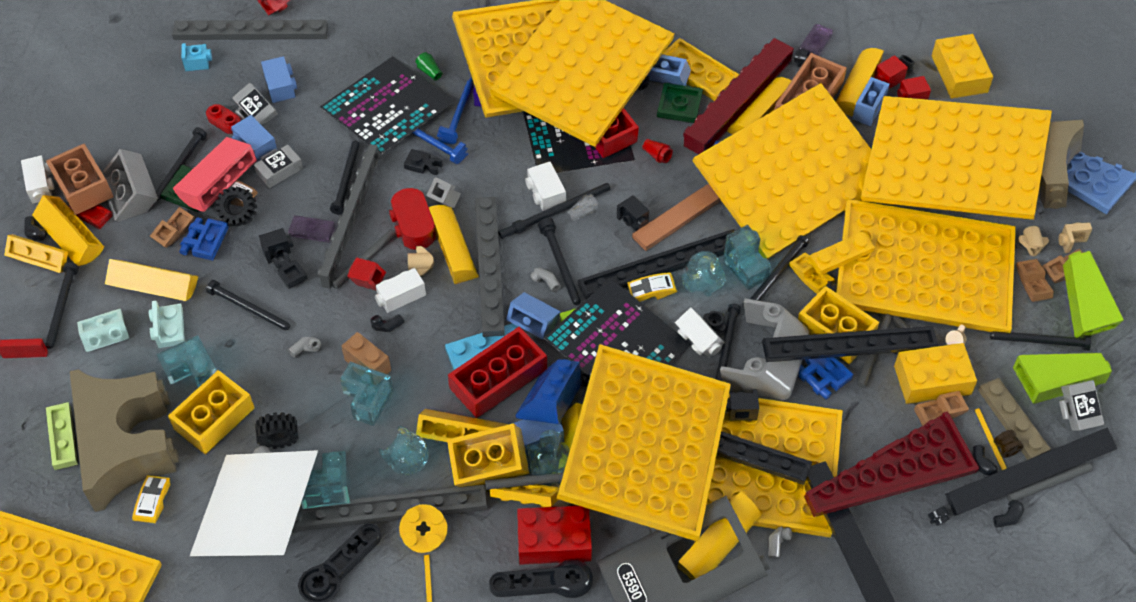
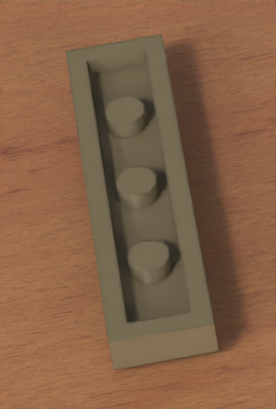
[978,378,1051,460]

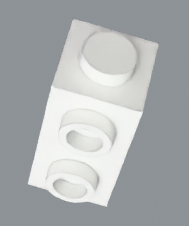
[21,155,55,204]
[375,268,426,313]
[675,307,725,358]

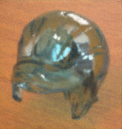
[681,251,725,297]
[378,426,429,475]
[527,430,570,475]

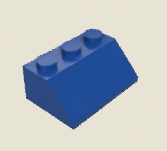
[515,359,582,424]

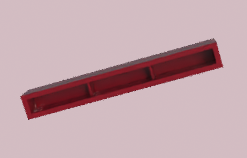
[683,38,794,155]

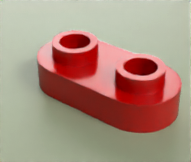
[206,104,241,134]

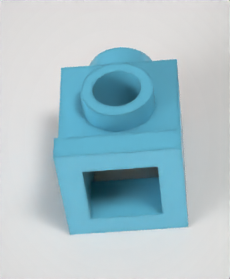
[181,43,212,71]

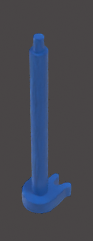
[437,77,473,144]
[412,128,468,164]

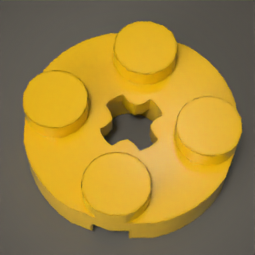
[399,504,448,553]

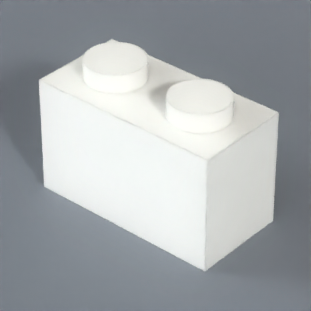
[525,162,566,211]

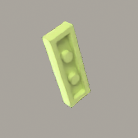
[46,402,78,470]

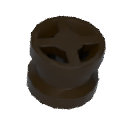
[994,429,1024,458]

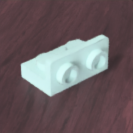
[149,301,185,348]
[77,309,129,352]

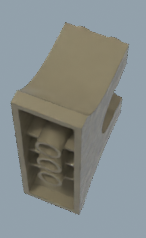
[1039,120,1084,209]
[70,369,179,512]

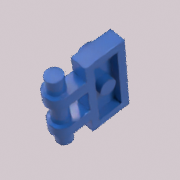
[179,217,229,261]
[798,357,853,400]

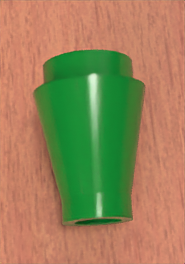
[415,52,443,81]

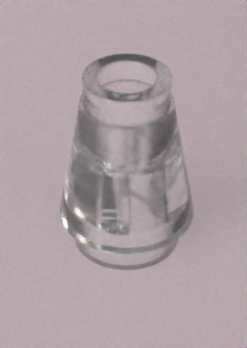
[567,193,599,221]

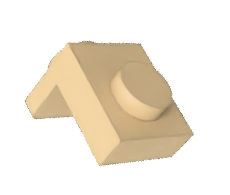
[1059,222,1092,253]

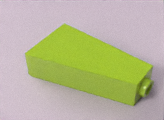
[1063,251,1124,338]
[1013,353,1112,404]

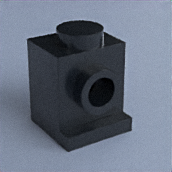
[617,195,649,231]
[259,228,294,264]
[725,389,759,421]

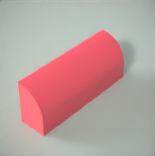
[173,137,257,212]

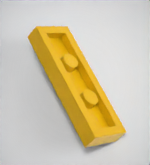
[808,232,875,276]
[4,234,68,273]
[490,484,559,507]

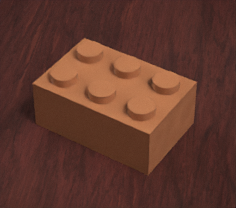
[46,144,114,215]

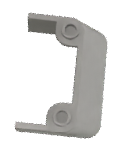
[720,298,809,401]

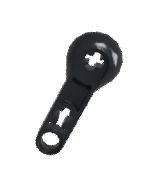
[298,523,381,602]
[489,559,593,598]

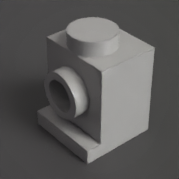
[427,177,461,208]

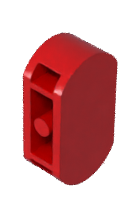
[389,188,436,250]

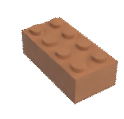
[775,53,847,110]

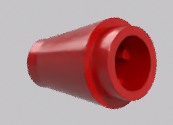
[642,139,673,163]

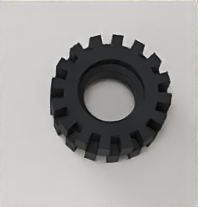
[216,186,257,226]
[255,412,299,449]

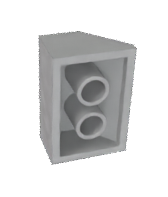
[102,149,158,222]

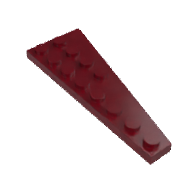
[804,411,979,517]

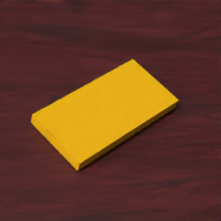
[663,38,739,101]

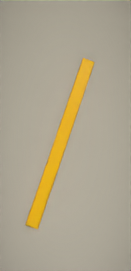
[975,408,1007,470]
[424,554,432,602]

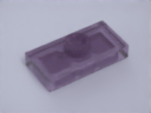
[799,24,833,56]
[288,215,335,243]

